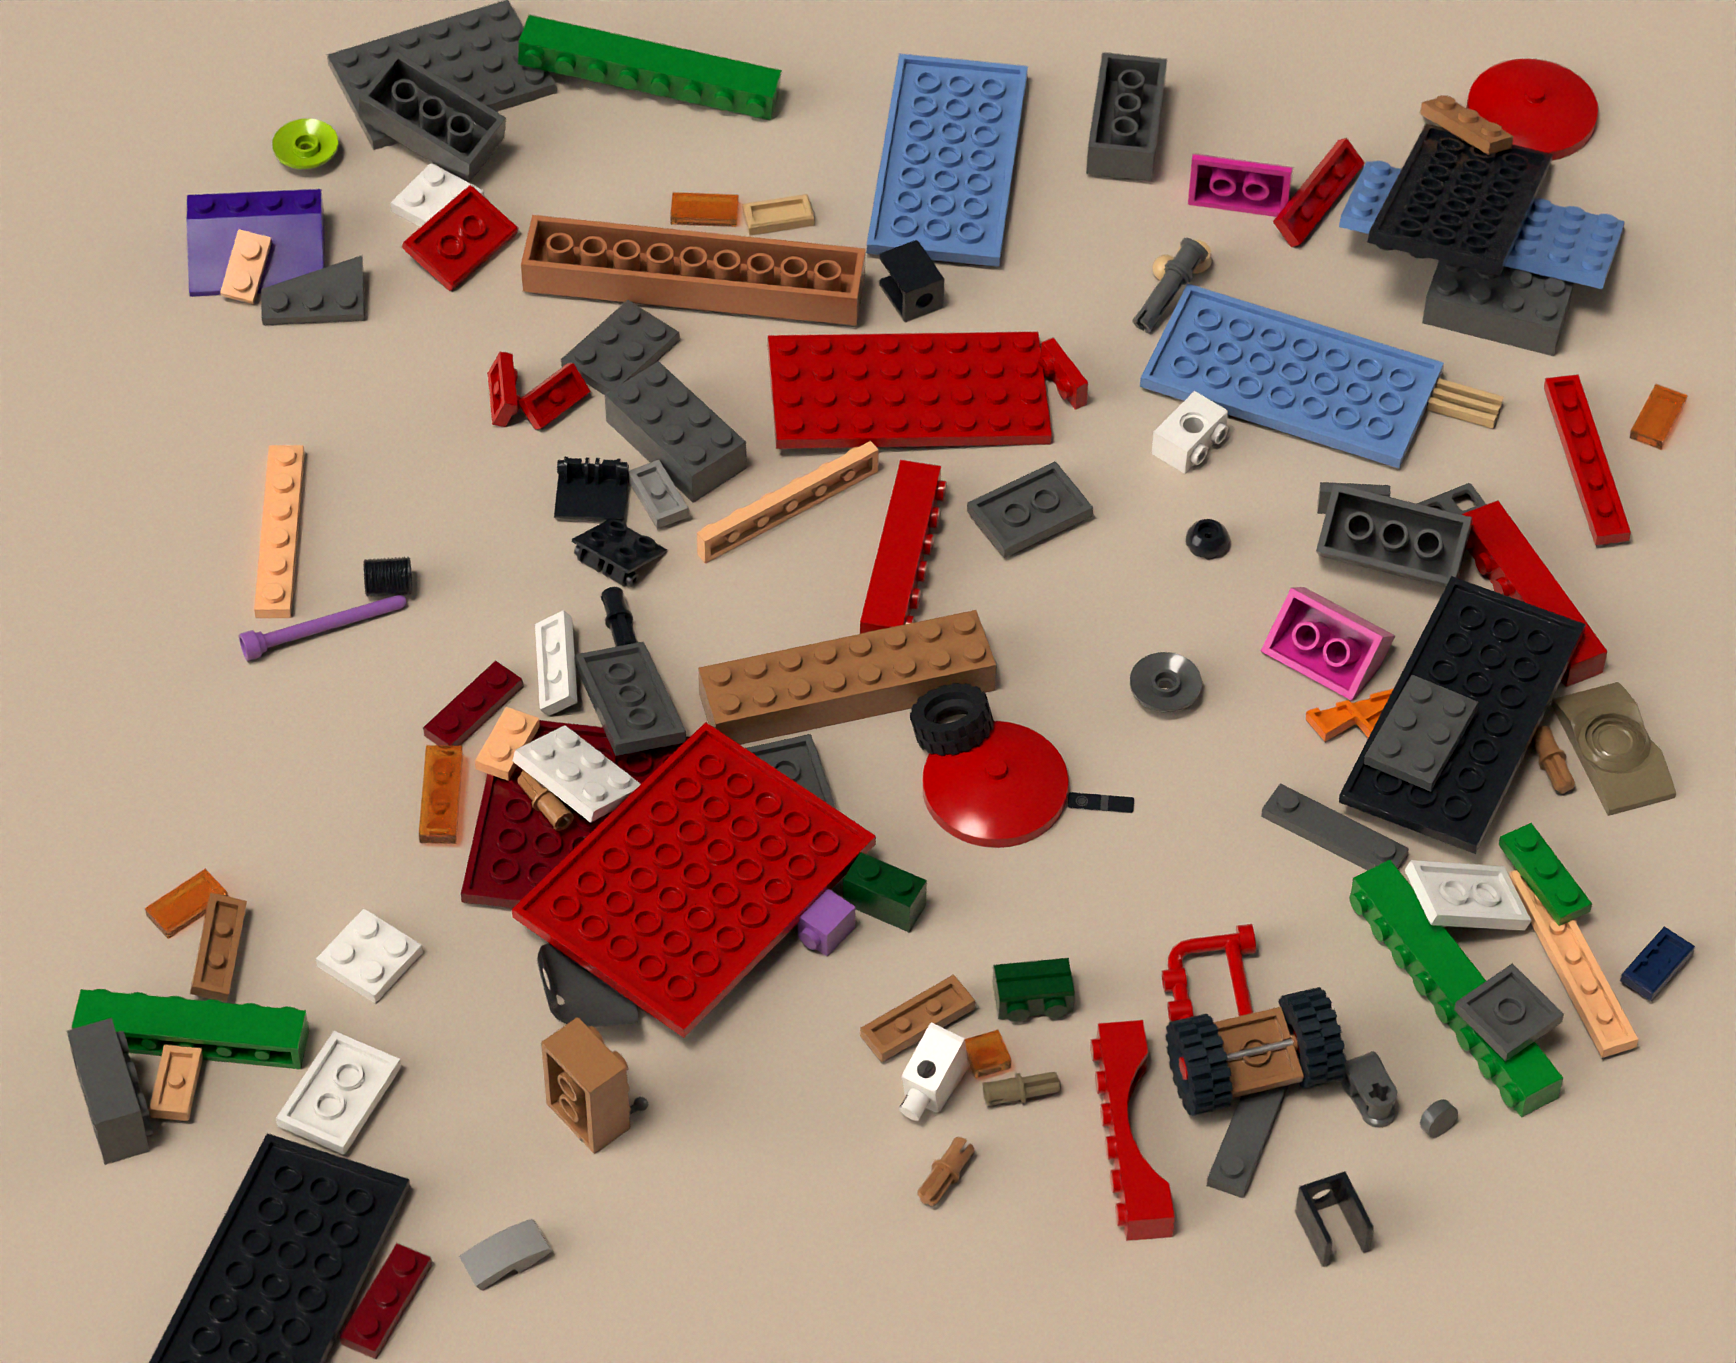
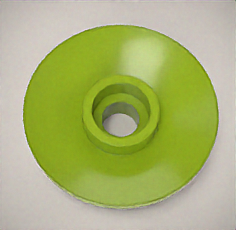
[272,118,339,169]

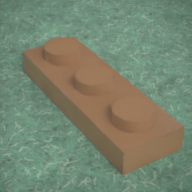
[1420,95,1514,154]
[189,893,247,1002]
[860,974,975,1062]

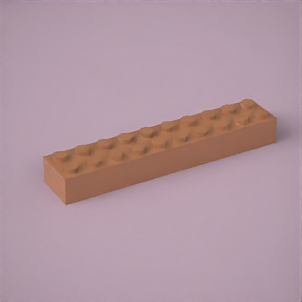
[521,215,866,326]

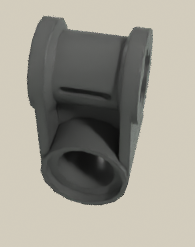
[1340,1051,1397,1128]

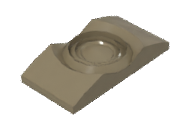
[1551,682,1676,816]

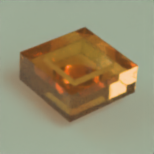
[965,1030,1012,1078]

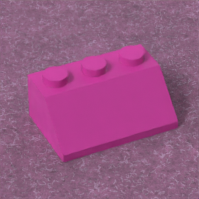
[1188,153,1294,217]
[1261,587,1395,701]

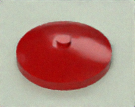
[1466,59,1598,161]
[922,721,1068,848]

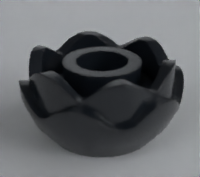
[1185,519,1230,559]

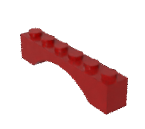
[1090,1020,1175,1241]

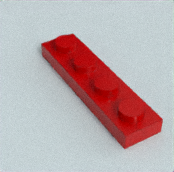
[1273,138,1365,247]

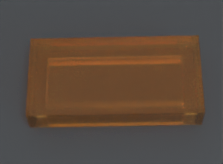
[670,192,739,227]
[1629,384,1688,450]
[145,869,228,939]

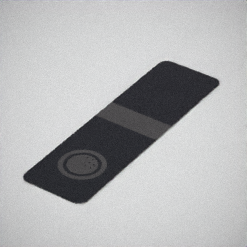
[1068,792,1134,813]

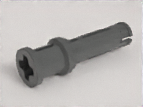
[1132,238,1208,333]

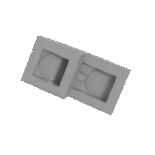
[459,1219,552,1291]

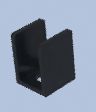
[879,240,944,323]
[1295,1171,1373,1267]

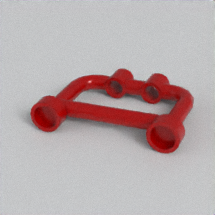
[1161,924,1256,1022]

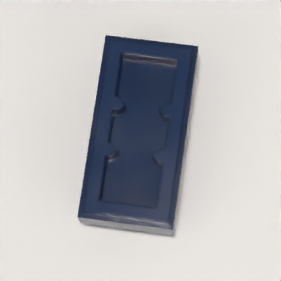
[1620,926,1695,1001]

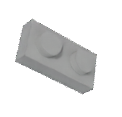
[627,460,689,529]

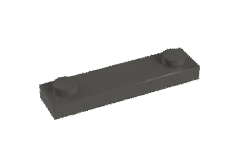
[1261,783,1409,871]
[1206,1085,1289,1198]

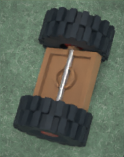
[1166,987,1346,1116]

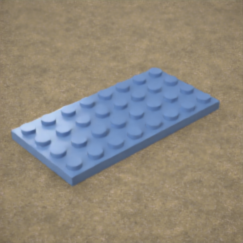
[866,54,1028,267]
[1339,161,1625,289]
[1140,283,1444,468]

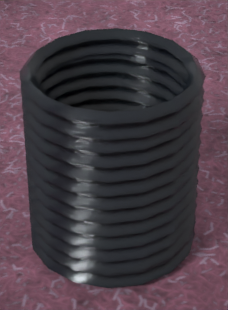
[363,557,412,597]

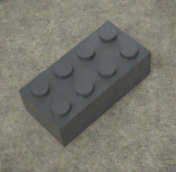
[358,51,506,183]
[1086,52,1167,181]
[1422,261,1574,356]
[605,361,747,503]
[1316,483,1473,588]

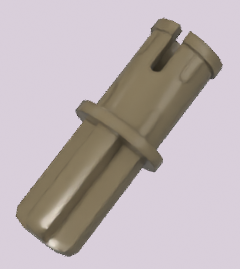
[982,1072,1060,1107]

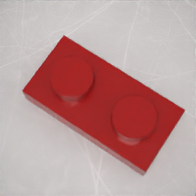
[1039,337,1089,410]
[487,351,520,427]
[517,363,591,430]

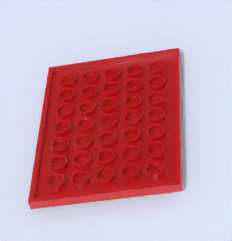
[512,722,876,1038]

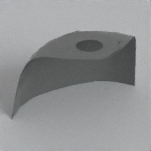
[537,943,638,1027]

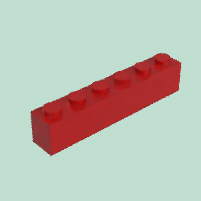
[860,460,947,634]
[1462,500,1608,687]

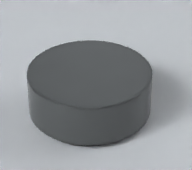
[1420,1099,1458,1138]

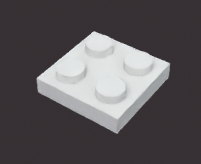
[390,163,484,227]
[316,908,423,1004]

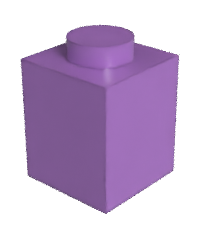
[798,889,855,956]

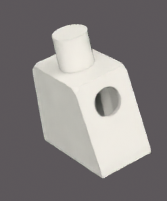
[899,1022,969,1121]

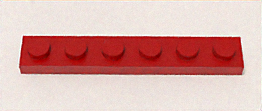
[1544,374,1631,545]

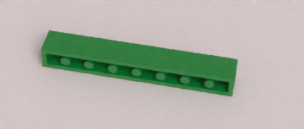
[518,15,782,120]
[1349,860,1563,1118]

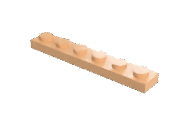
[697,441,879,563]
[254,445,305,618]
[1509,870,1638,1058]

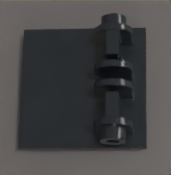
[554,456,629,521]
[571,519,667,587]

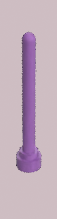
[239,595,406,661]

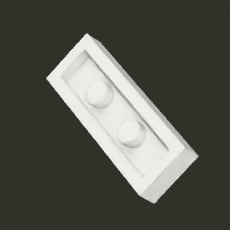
[535,610,578,716]

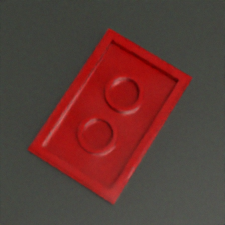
[401,184,519,292]

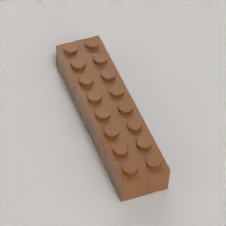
[698,610,996,745]

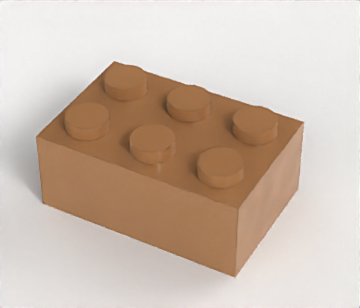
[541,1017,631,1154]

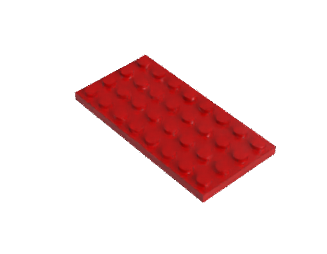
[767,332,1052,449]

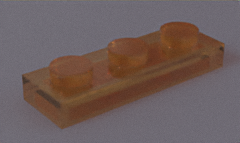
[419,745,463,844]

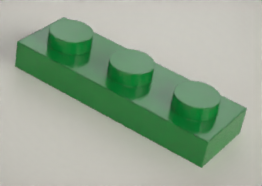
[1498,823,1592,926]

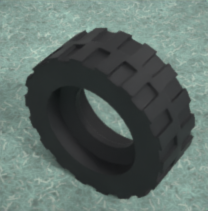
[910,683,994,755]

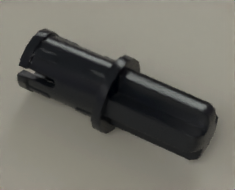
[601,587,636,647]

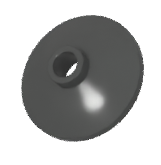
[1130,652,1202,712]

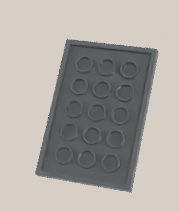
[327,0,556,150]

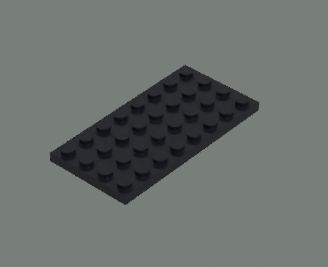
[1367,123,1553,276]
[1339,576,1585,854]
[149,1133,410,1363]

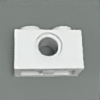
[1152,391,1228,474]

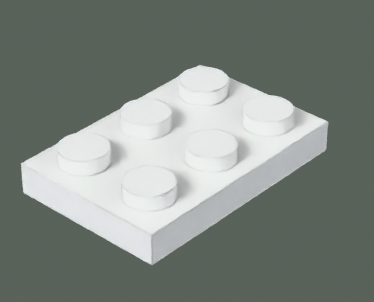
[512,725,641,823]
[1405,860,1531,931]
[276,1031,401,1155]

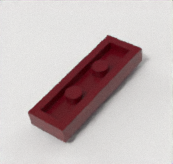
[423,660,523,754]
[340,1243,432,1359]

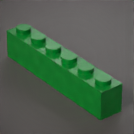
[71,989,309,1069]

